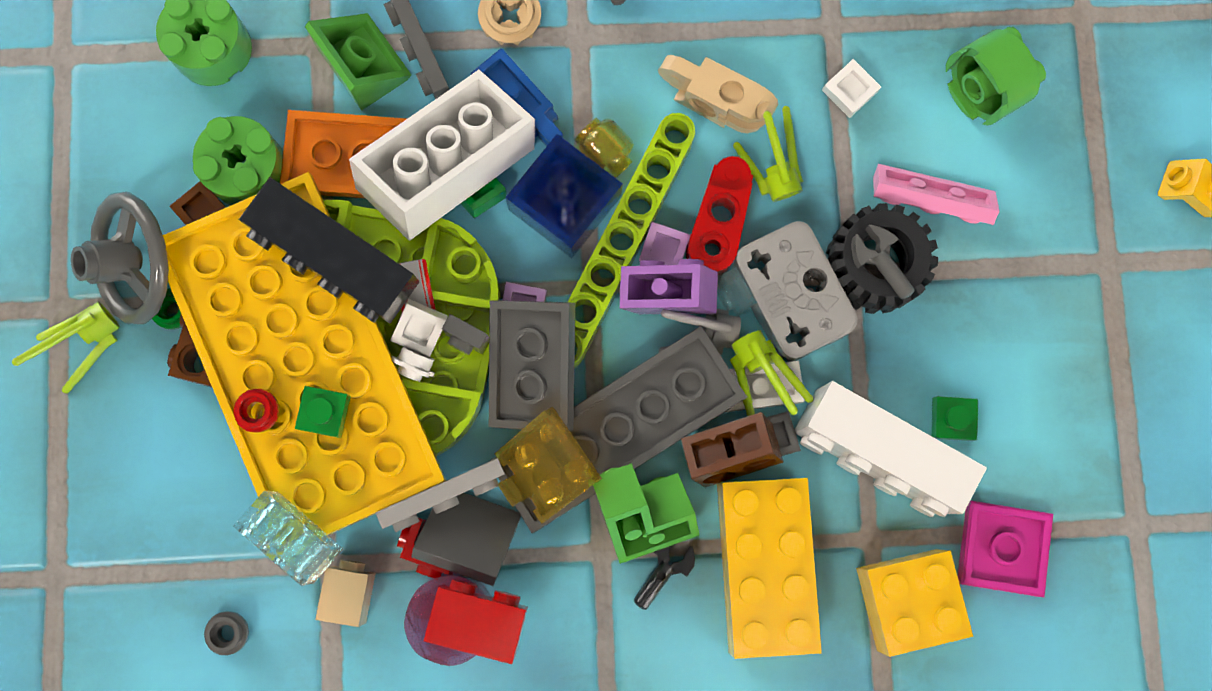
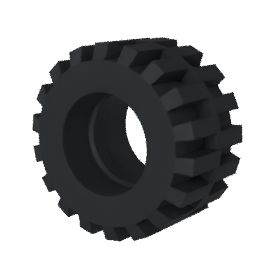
[826,203,939,314]

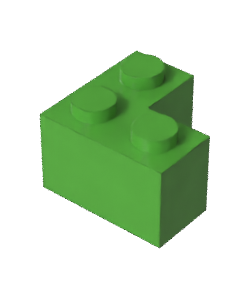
[591,463,700,564]

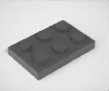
[489,300,575,433]

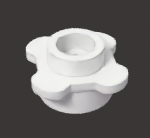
[391,346,435,382]

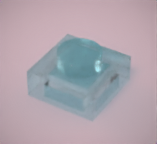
[717,267,757,317]

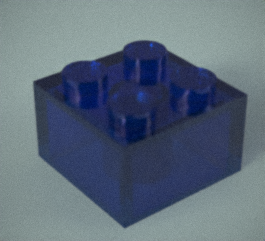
[505,134,623,258]

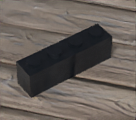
[238,177,419,324]

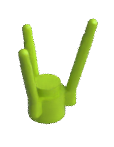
[733,106,804,202]
[12,302,120,394]
[730,330,813,417]

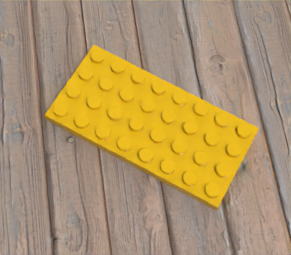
[163,172,447,555]

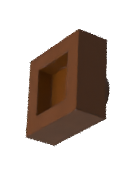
[169,181,227,225]

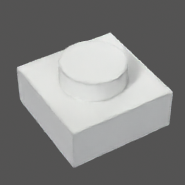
[822,59,881,118]
[390,299,448,357]

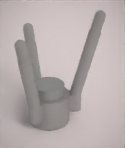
[659,309,741,355]

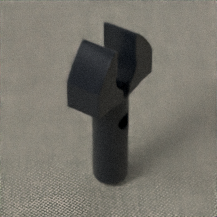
[634,544,695,610]

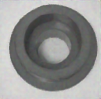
[204,611,249,655]

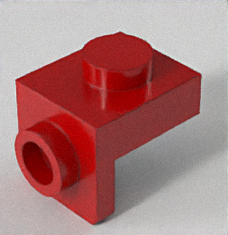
[397,517,453,580]

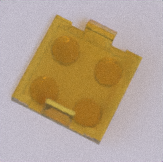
[494,406,602,524]

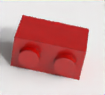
[424,579,528,664]

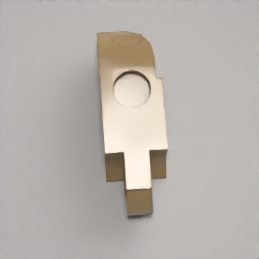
[658,55,778,134]

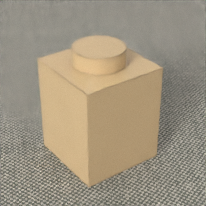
[315,559,376,627]

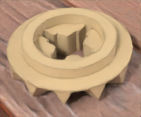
[478,0,541,46]

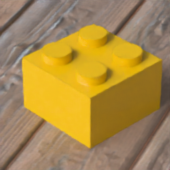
[856,549,973,657]

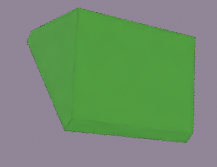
[305,13,411,111]

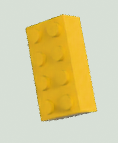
[717,478,822,659]

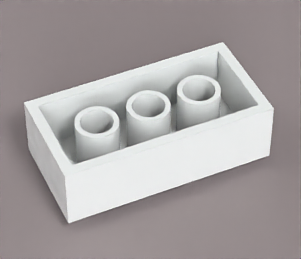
[349,70,535,241]
[794,381,987,517]

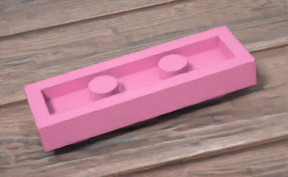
[873,164,1000,225]

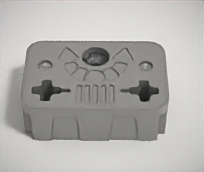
[732,221,858,362]

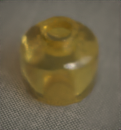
[573,117,634,178]

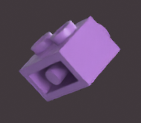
[619,259,718,315]

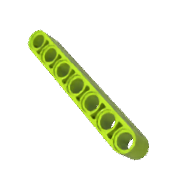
[568,113,695,369]

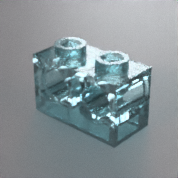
[233,491,343,586]

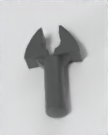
[851,225,914,299]

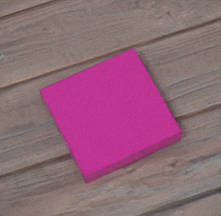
[958,501,1053,598]

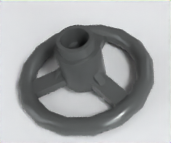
[71,192,169,324]

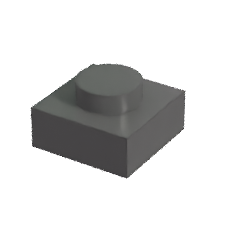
[441,314,489,355]

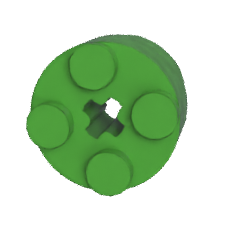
[156,0,252,86]
[946,26,1046,126]
[193,116,283,206]

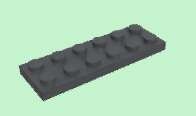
[488,326,747,533]

